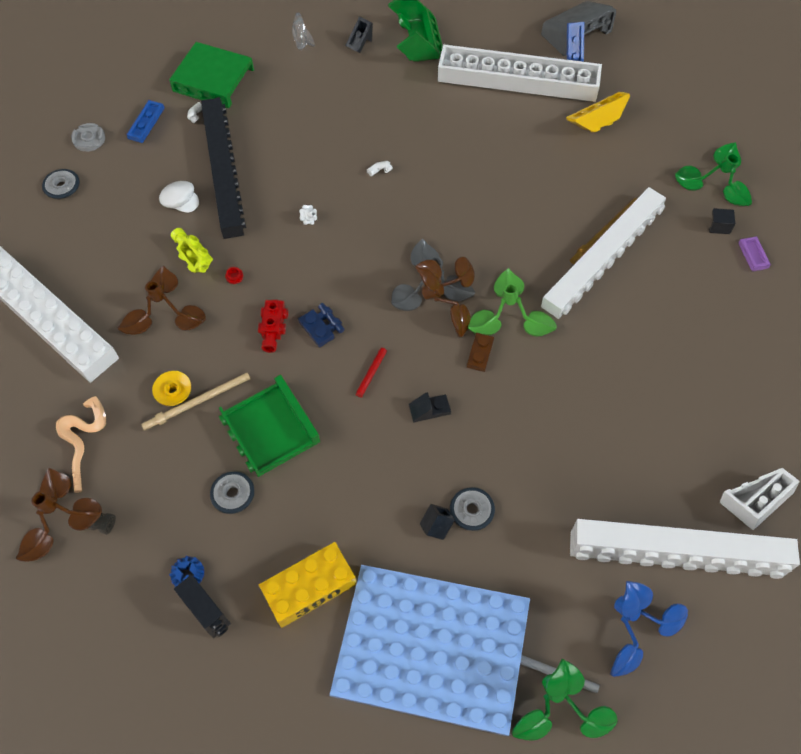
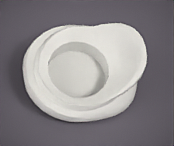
[159,181,199,213]

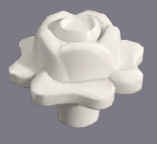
[299,205,317,225]

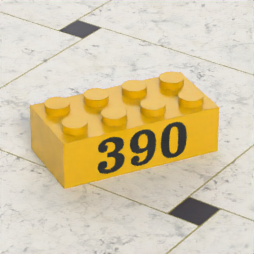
[258,542,357,628]

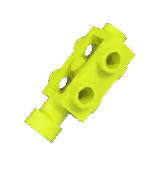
[171,228,213,273]

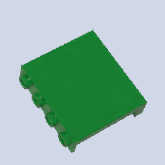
[169,42,254,108]
[218,374,320,477]

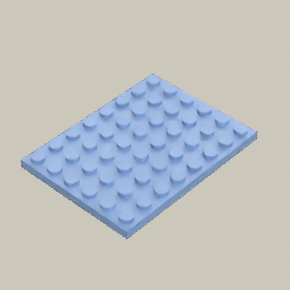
[330,565,530,736]

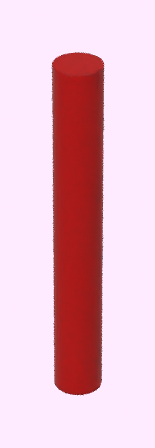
[355,347,387,398]

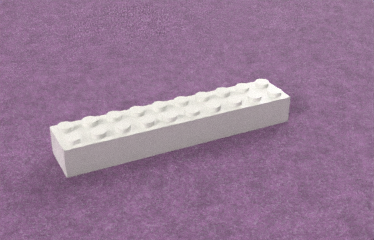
[438,44,602,102]
[0,246,119,383]
[570,519,800,579]

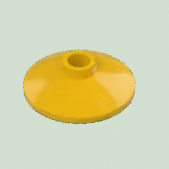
[152,371,191,406]

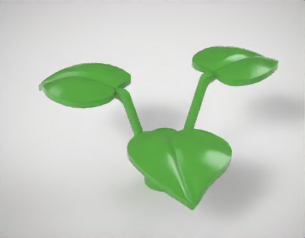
[468,268,557,336]

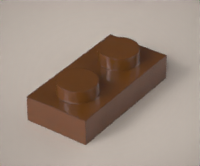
[467,333,494,372]

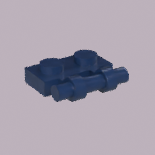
[298,303,345,348]

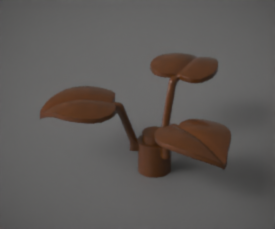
[415,257,475,338]
[117,266,206,335]
[16,468,102,562]

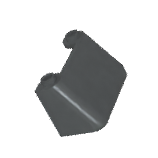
[541,1,616,56]

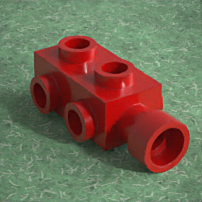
[258,299,288,353]

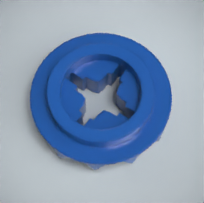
[169,556,204,587]

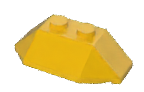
[566,92,630,132]

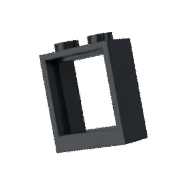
[174,574,231,638]

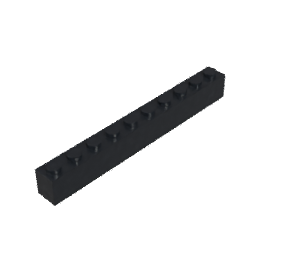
[201,98,246,239]

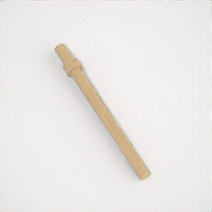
[141,373,250,431]

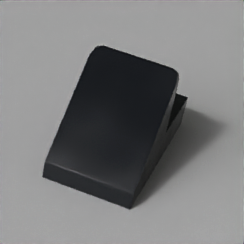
[345,16,373,53]
[409,392,451,423]

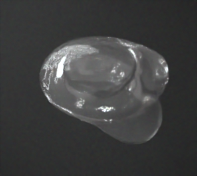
[292,12,315,50]

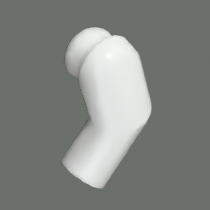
[187,102,202,123]

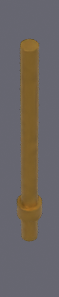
[570,198,637,264]

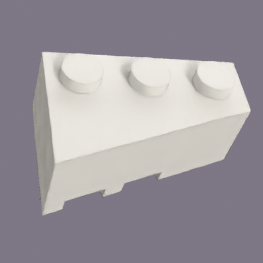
[720,468,800,530]

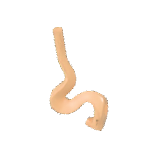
[56,396,106,493]

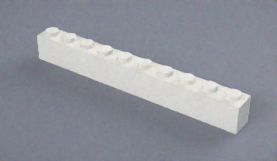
[541,187,666,319]

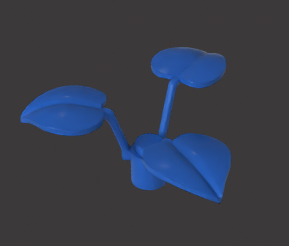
[610,581,688,677]

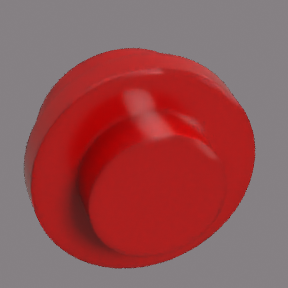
[225,267,244,284]

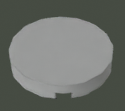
[71,123,105,152]

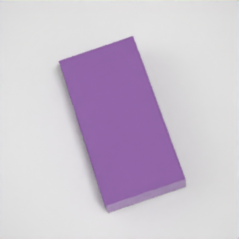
[738,236,771,272]

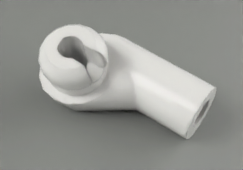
[367,161,393,176]

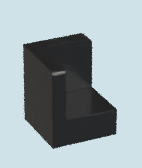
[709,208,736,234]
[420,504,455,540]

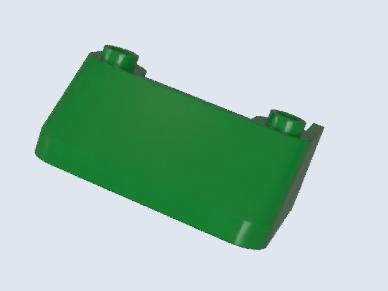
[388,0,443,62]

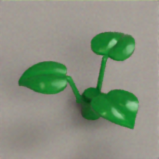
[675,142,752,206]
[511,659,618,741]

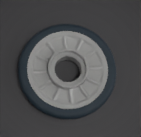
[42,169,80,199]
[210,471,255,514]
[450,487,495,531]

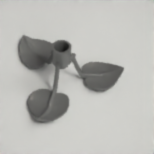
[391,239,475,311]

